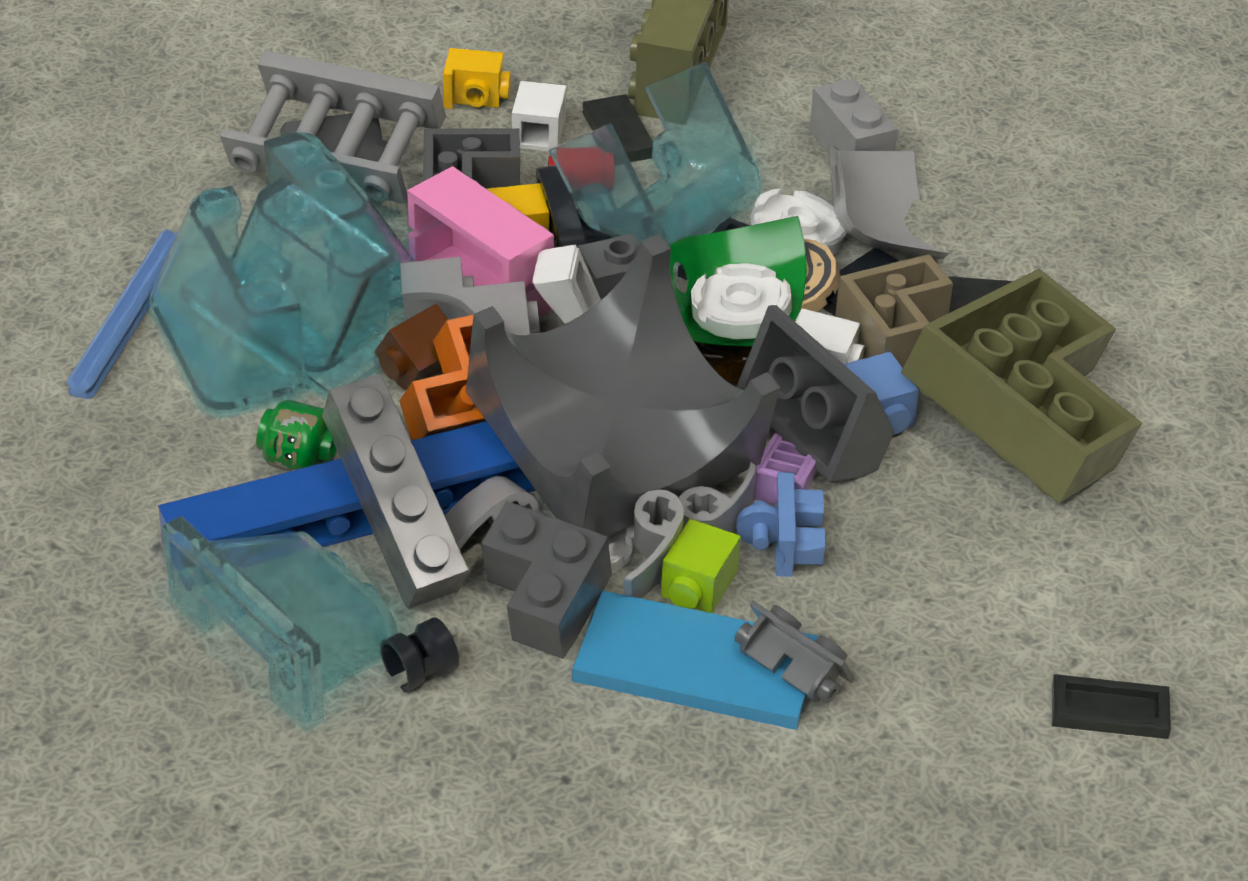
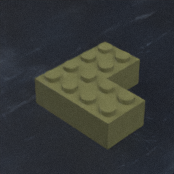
[628,0,729,124]
[901,269,1142,503]

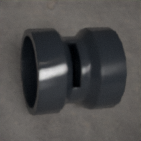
[380,617,459,692]

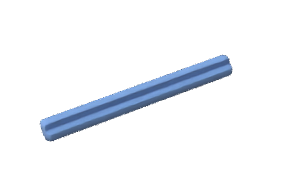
[67,229,186,399]

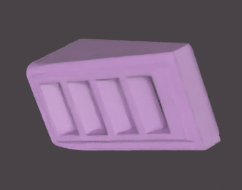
[754,431,817,504]

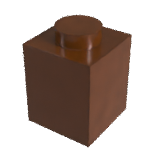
[374,303,449,391]

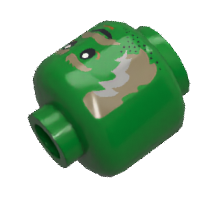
[256,400,337,471]

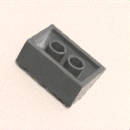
[737,305,894,482]

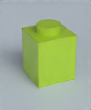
[661,519,741,613]

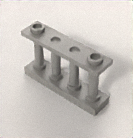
[220,50,446,204]

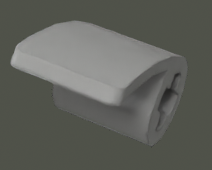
[679,462,757,534]
[445,476,541,550]
[624,489,684,599]

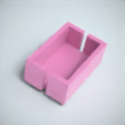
[407,166,554,317]

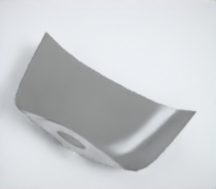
[828,146,949,259]

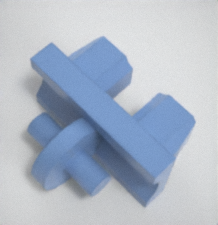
[736,472,826,577]

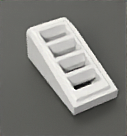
[532,245,601,324]

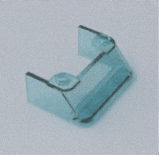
[548,61,761,245]

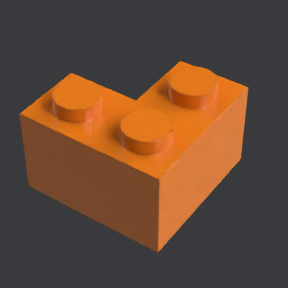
[399,314,486,440]

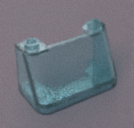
[149,186,306,419]

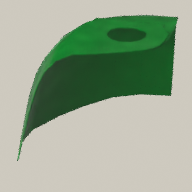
[669,215,807,347]

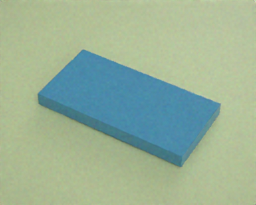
[572,590,819,730]

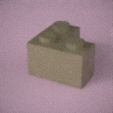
[835,254,953,368]

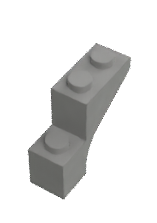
[400,257,540,335]

